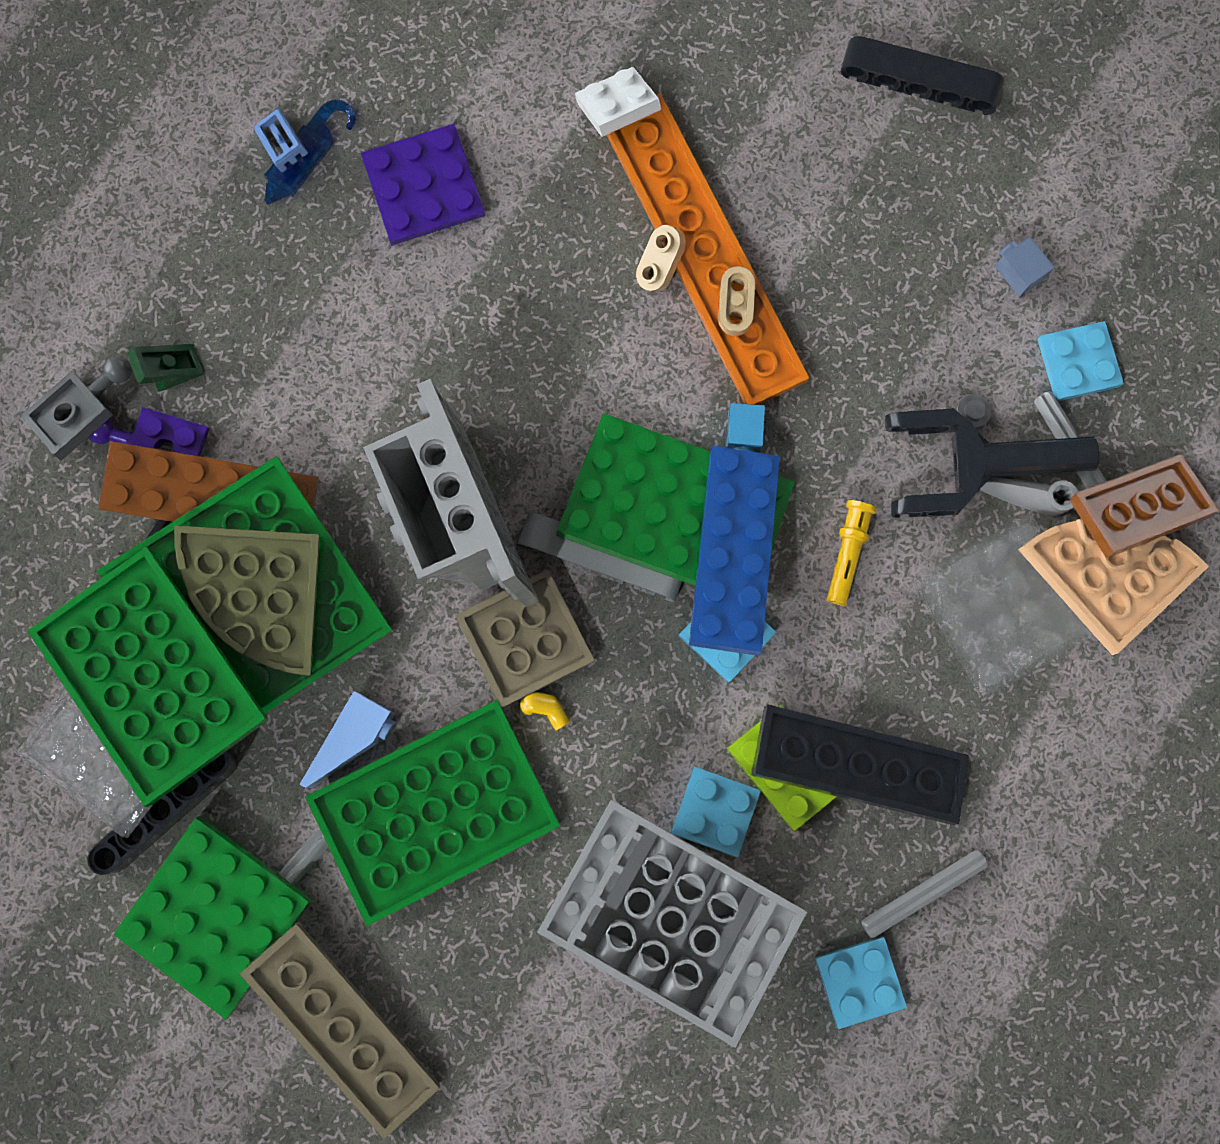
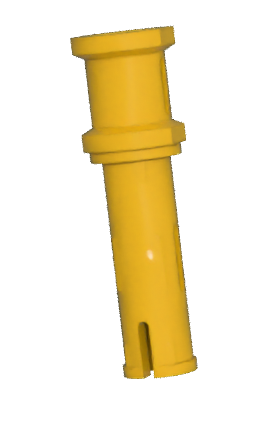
[826,500,877,606]

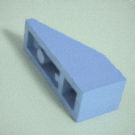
[300,691,396,788]

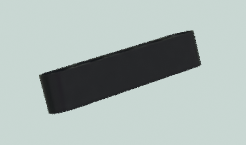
[841,36,1004,115]
[87,748,238,875]

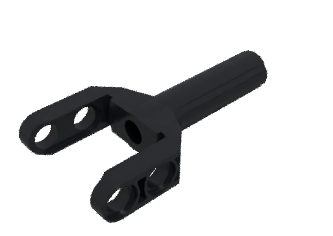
[885,408,1100,518]

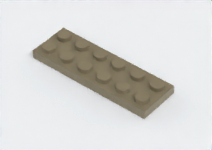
[240,922,440,1139]

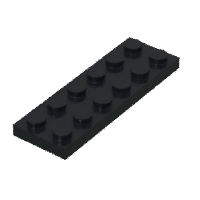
[751,704,969,825]

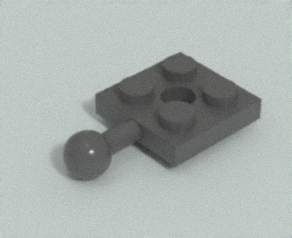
[21,356,132,461]

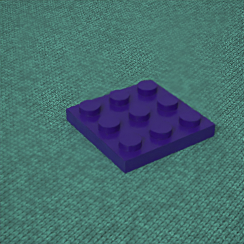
[361,124,485,246]

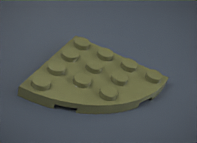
[174,526,320,676]

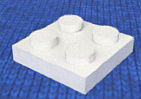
[575,67,661,137]

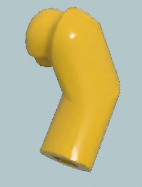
[520,691,570,731]

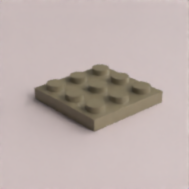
[455,569,595,709]

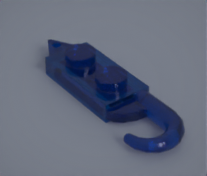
[264,99,356,205]

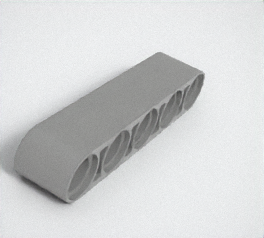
[517,512,682,602]

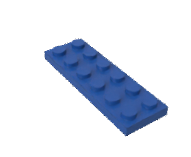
[689,446,780,656]

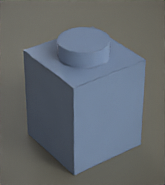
[995,236,1055,297]

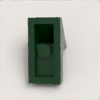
[127,344,204,392]

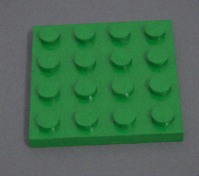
[113,816,313,1020]

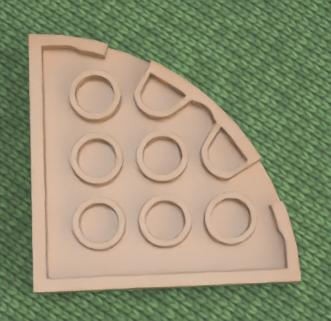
[1018,518,1209,655]

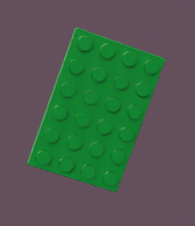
[556,413,795,586]
[27,547,269,807]
[305,700,560,927]

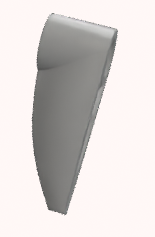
[980,478,1078,517]

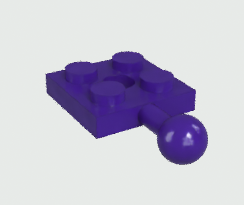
[88,407,210,456]

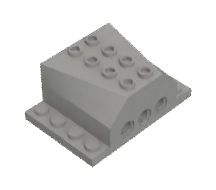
[363,379,539,607]
[537,800,807,1048]

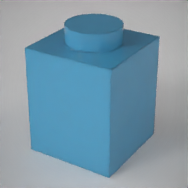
[726,403,765,453]

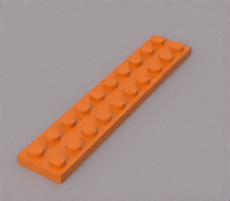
[607,93,809,405]

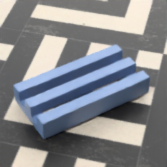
[253,108,308,173]

